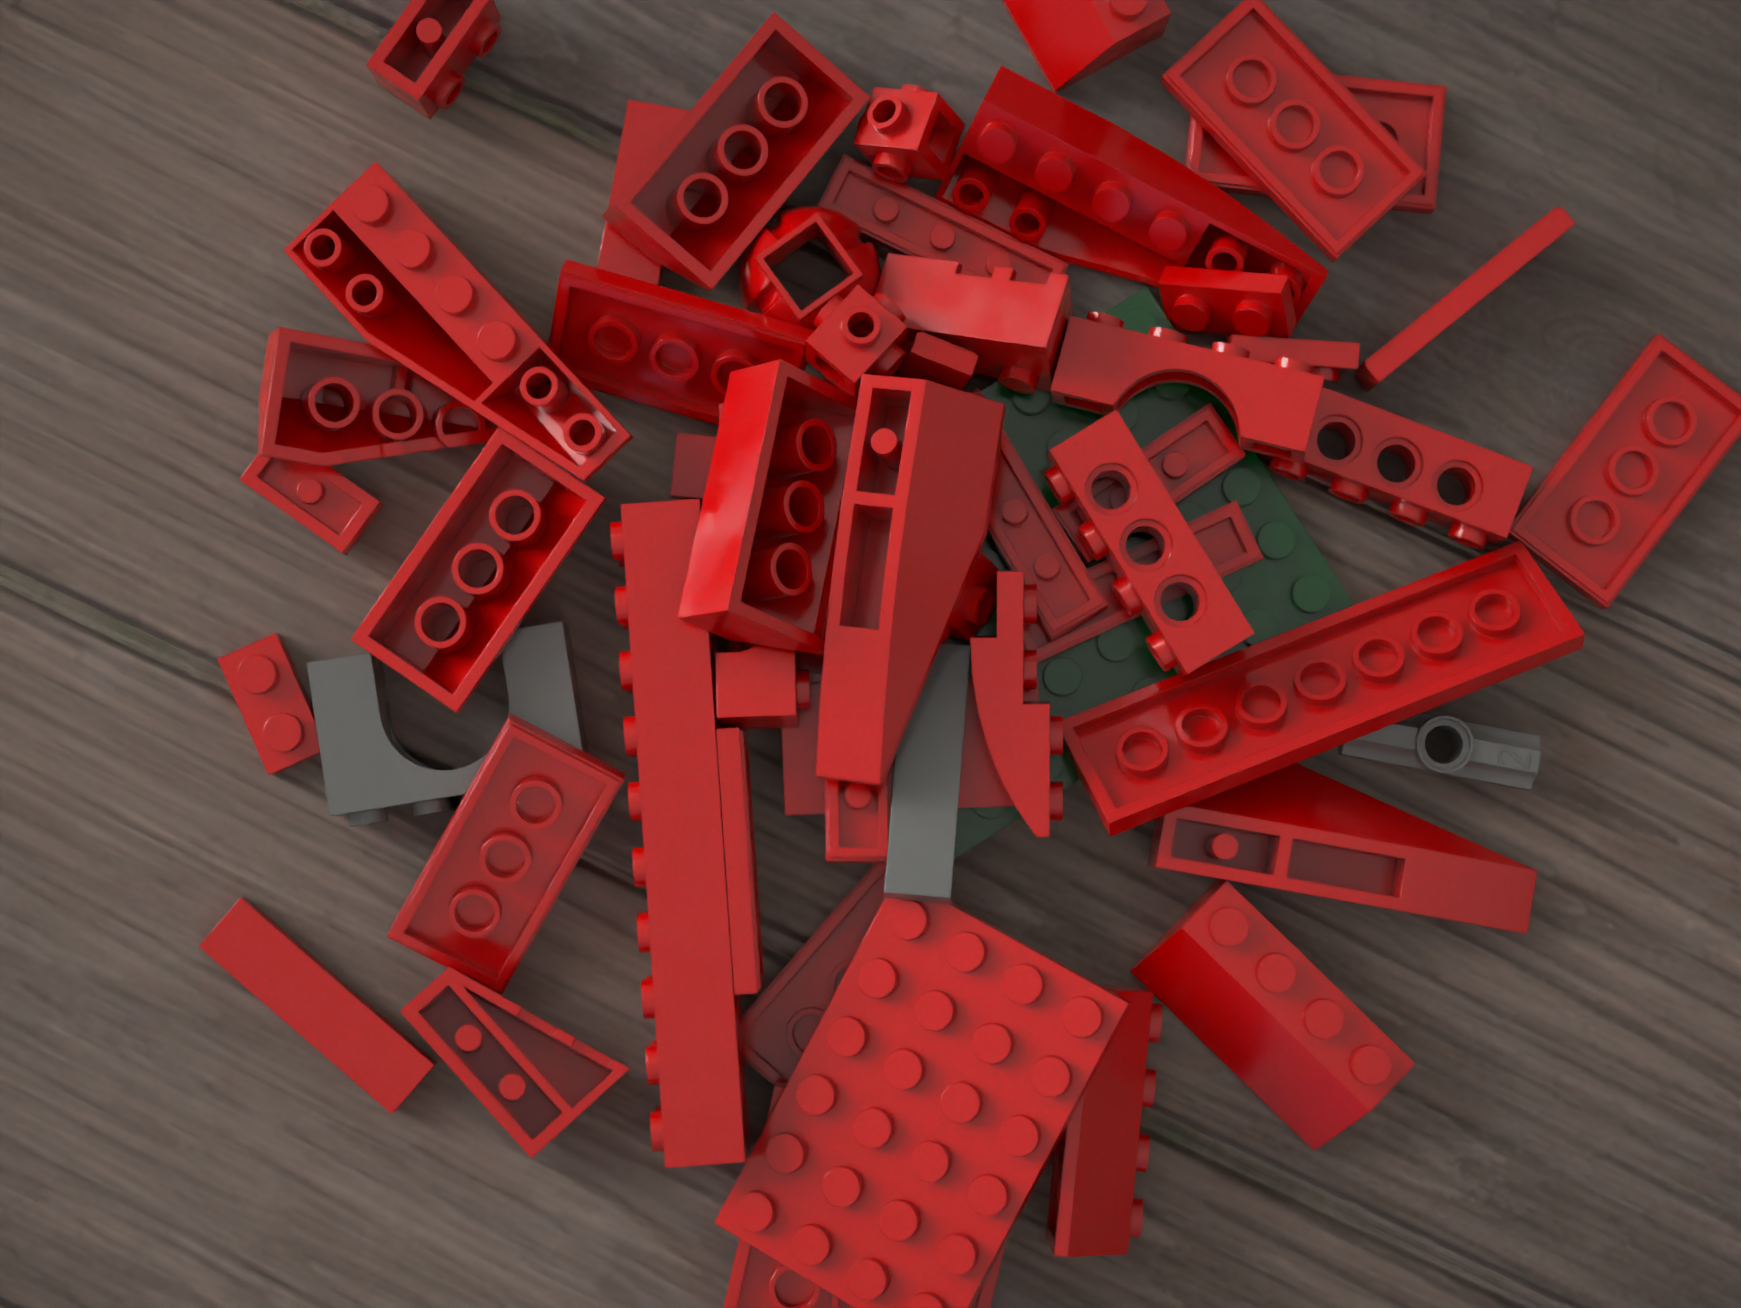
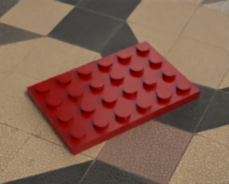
[714,898,1132,1308]

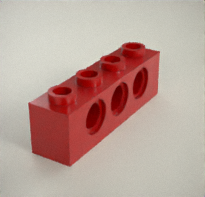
[1257,387,1533,549]
[1043,409,1255,678]

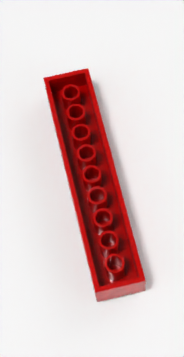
[610,499,750,1168]

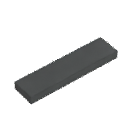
[884,644,970,904]

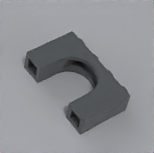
[307,621,589,827]

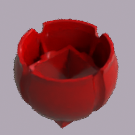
[737,206,882,331]

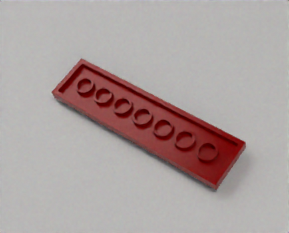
[1063,540,1585,837]

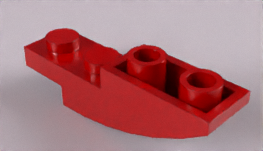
[970,571,1063,837]

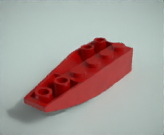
[935,65,1328,325]
[283,161,633,482]
[816,374,1006,786]
[1147,763,1537,934]

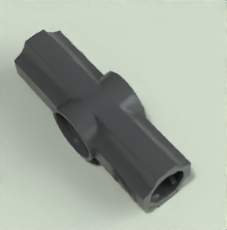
[1338,713,1542,791]

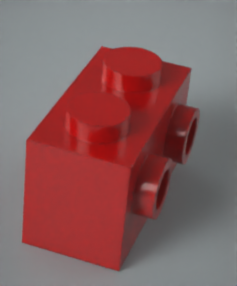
[366,0,502,120]

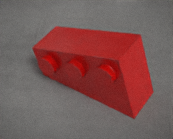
[400,967,630,1159]

